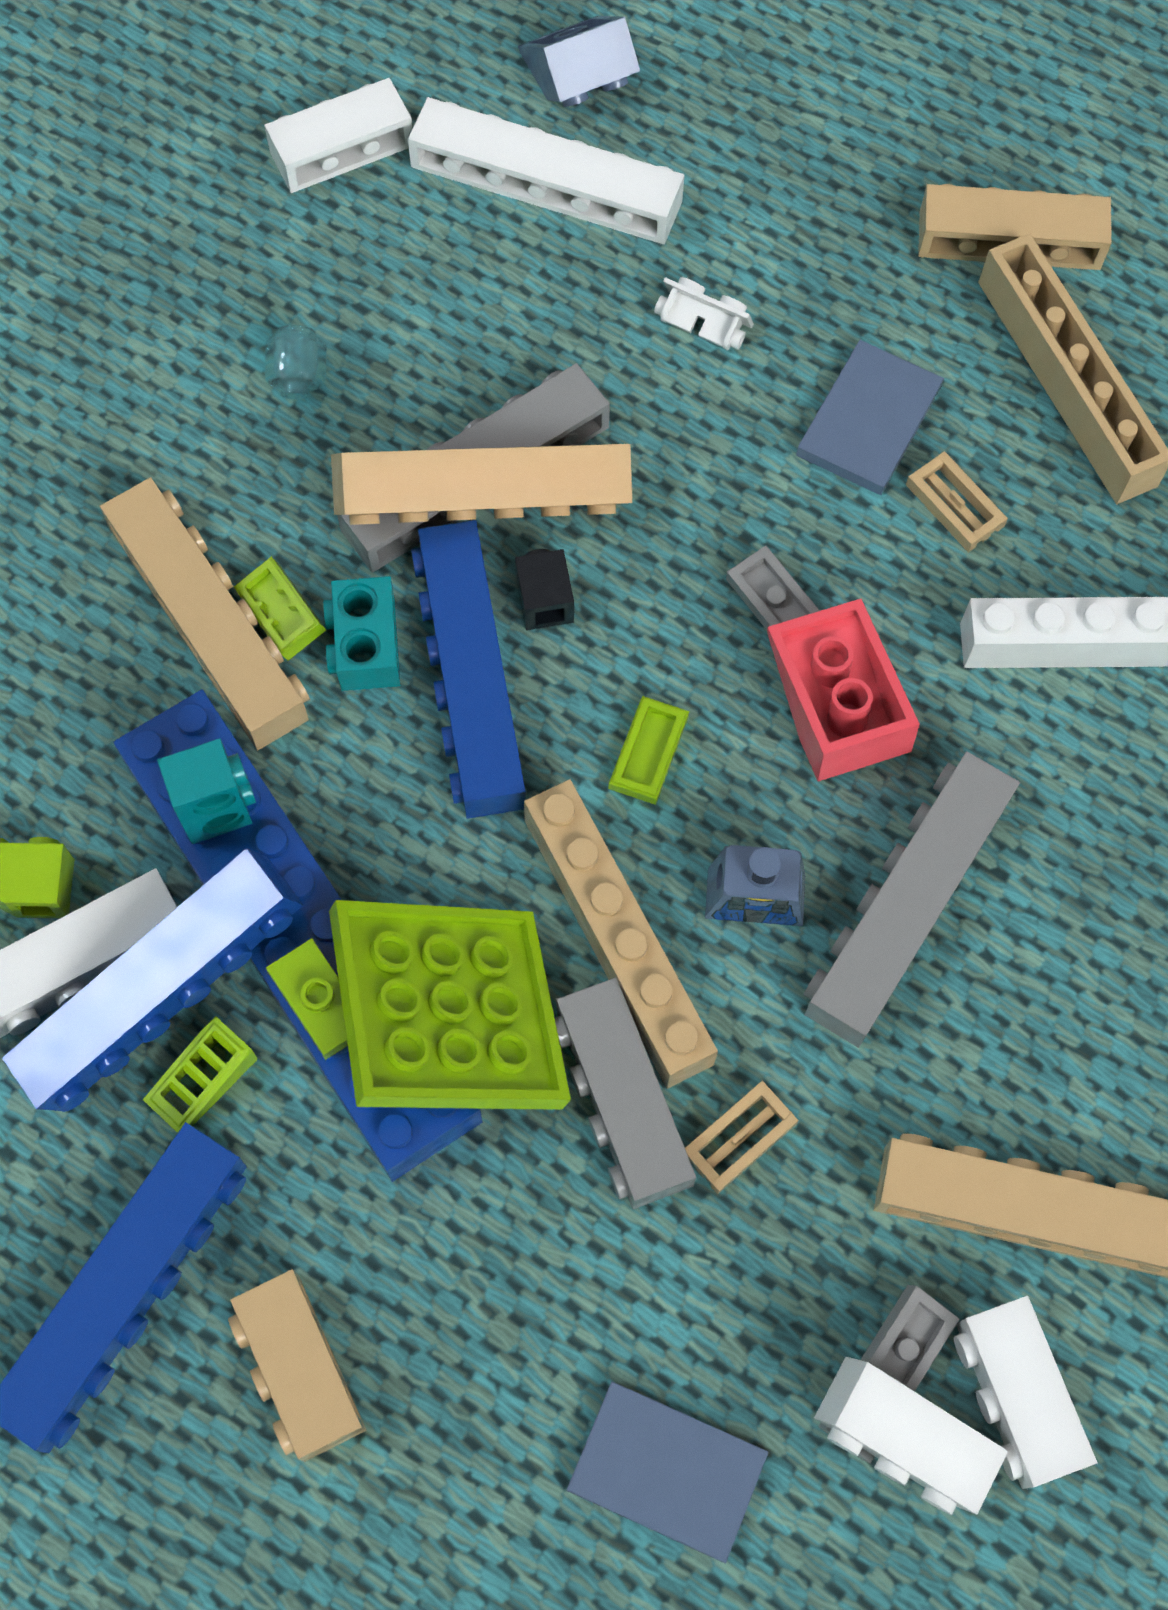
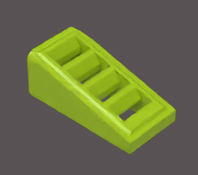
[143,1016,258,1133]

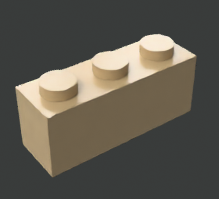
[228,1269,367,1462]

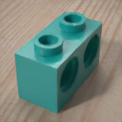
[323,576,401,691]
[157,738,256,844]

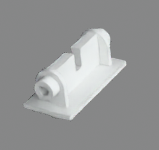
[654,277,754,350]

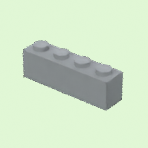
[554,977,696,1210]

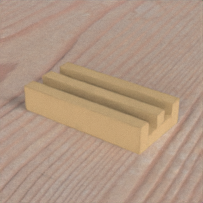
[906,451,1008,553]
[685,1080,799,1194]

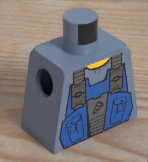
[705,845,806,926]

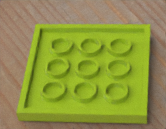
[329,900,571,1110]

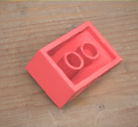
[767,599,920,782]

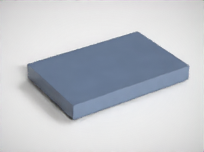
[796,340,944,495]
[566,1381,768,1563]

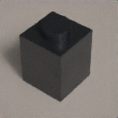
[515,549,574,631]

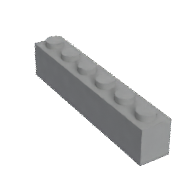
[337,363,610,573]
[803,751,1020,1048]

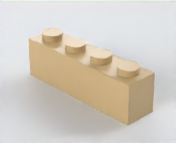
[918,184,1112,270]

